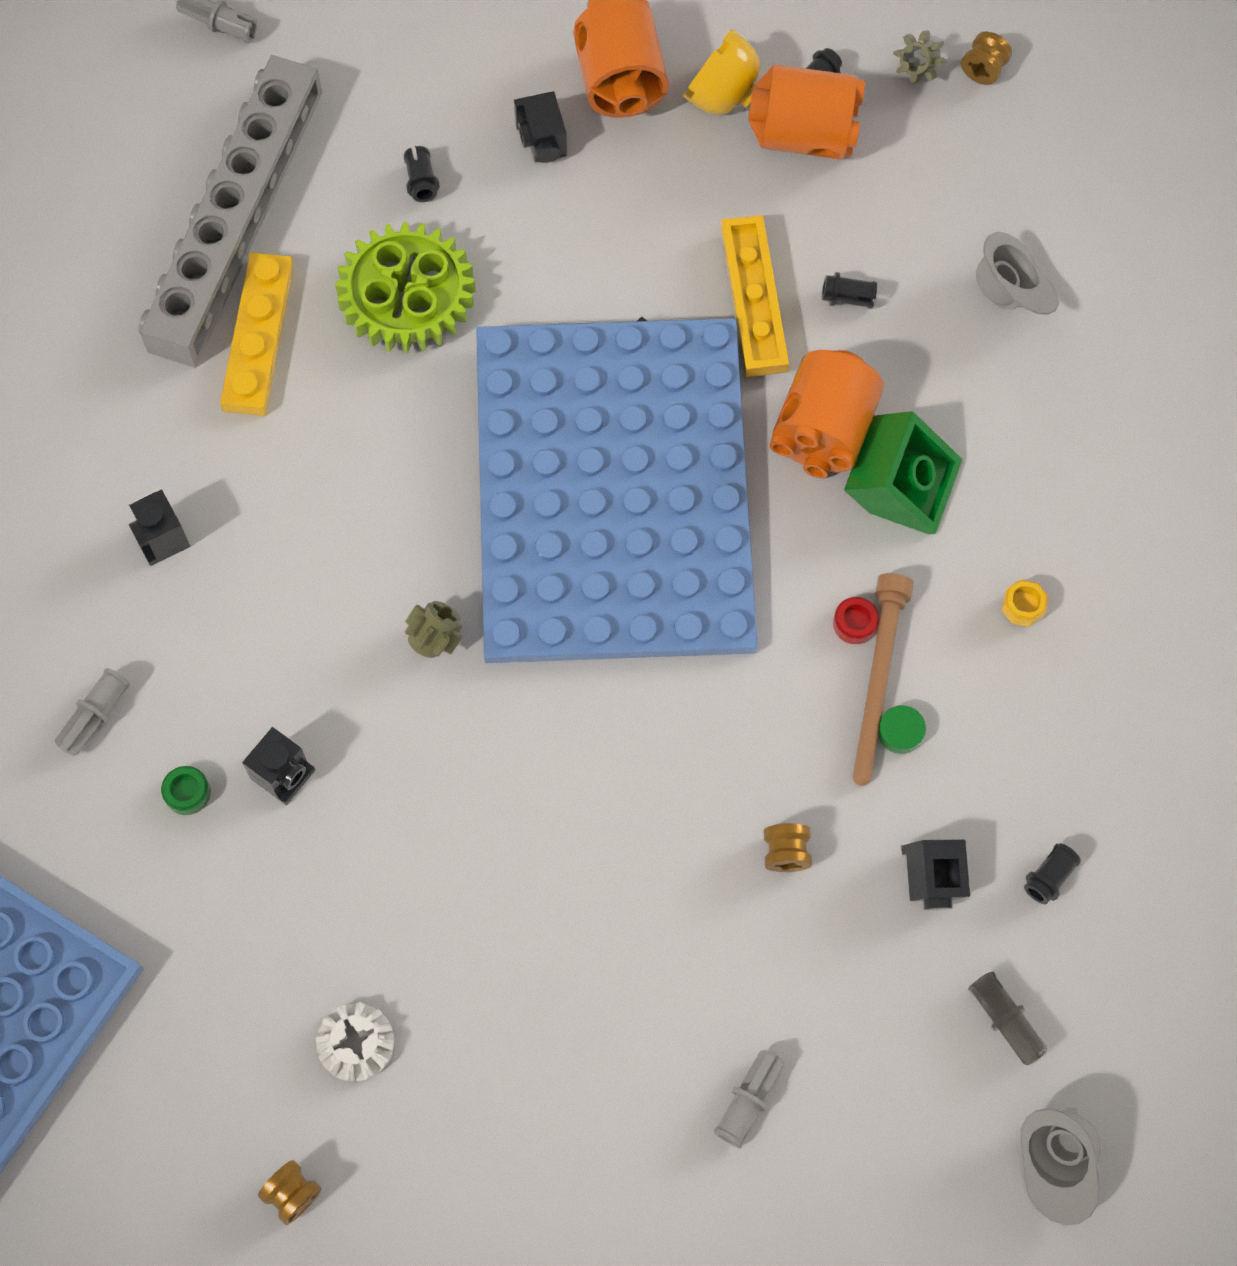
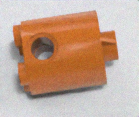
[573,0,669,118]
[748,64,865,160]
[769,349,884,479]

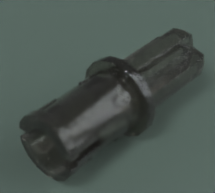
[968,971,1048,1066]

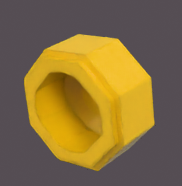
[1001,580,1048,627]

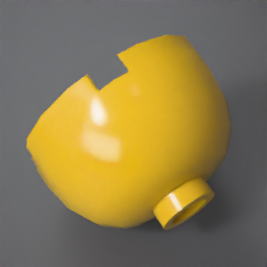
[683,29,760,115]

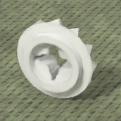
[315,1002,394,1082]

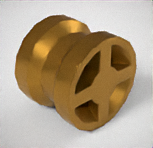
[961,31,1012,85]
[763,823,812,872]
[258,1160,322,1226]

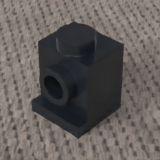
[514,91,567,163]
[128,489,191,566]
[242,726,316,805]
[901,839,970,910]

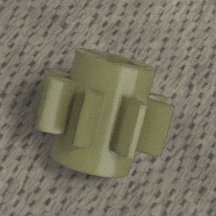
[893,30,947,84]
[405,601,463,658]

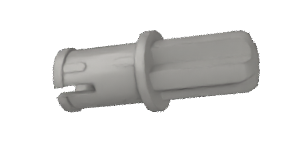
[176,0,259,44]
[55,668,130,756]
[714,1050,785,1149]

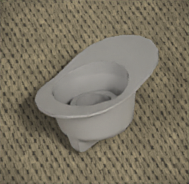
[976,232,1059,315]
[1021,1108,1101,1225]

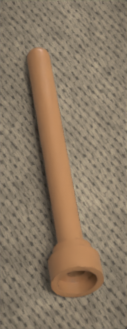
[853,573,914,786]

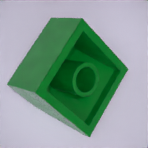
[844,411,963,534]

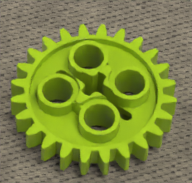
[335,221,476,354]

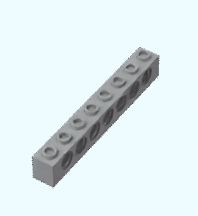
[139,55,322,368]

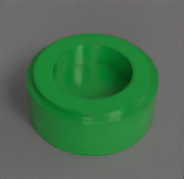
[879,705,926,754]
[161,766,211,815]

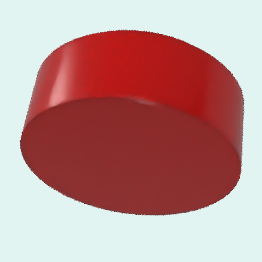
[833,597,880,644]

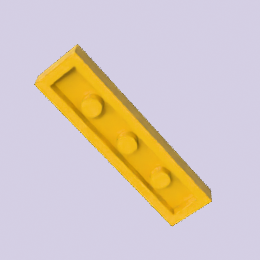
[720,215,789,377]
[220,252,294,416]

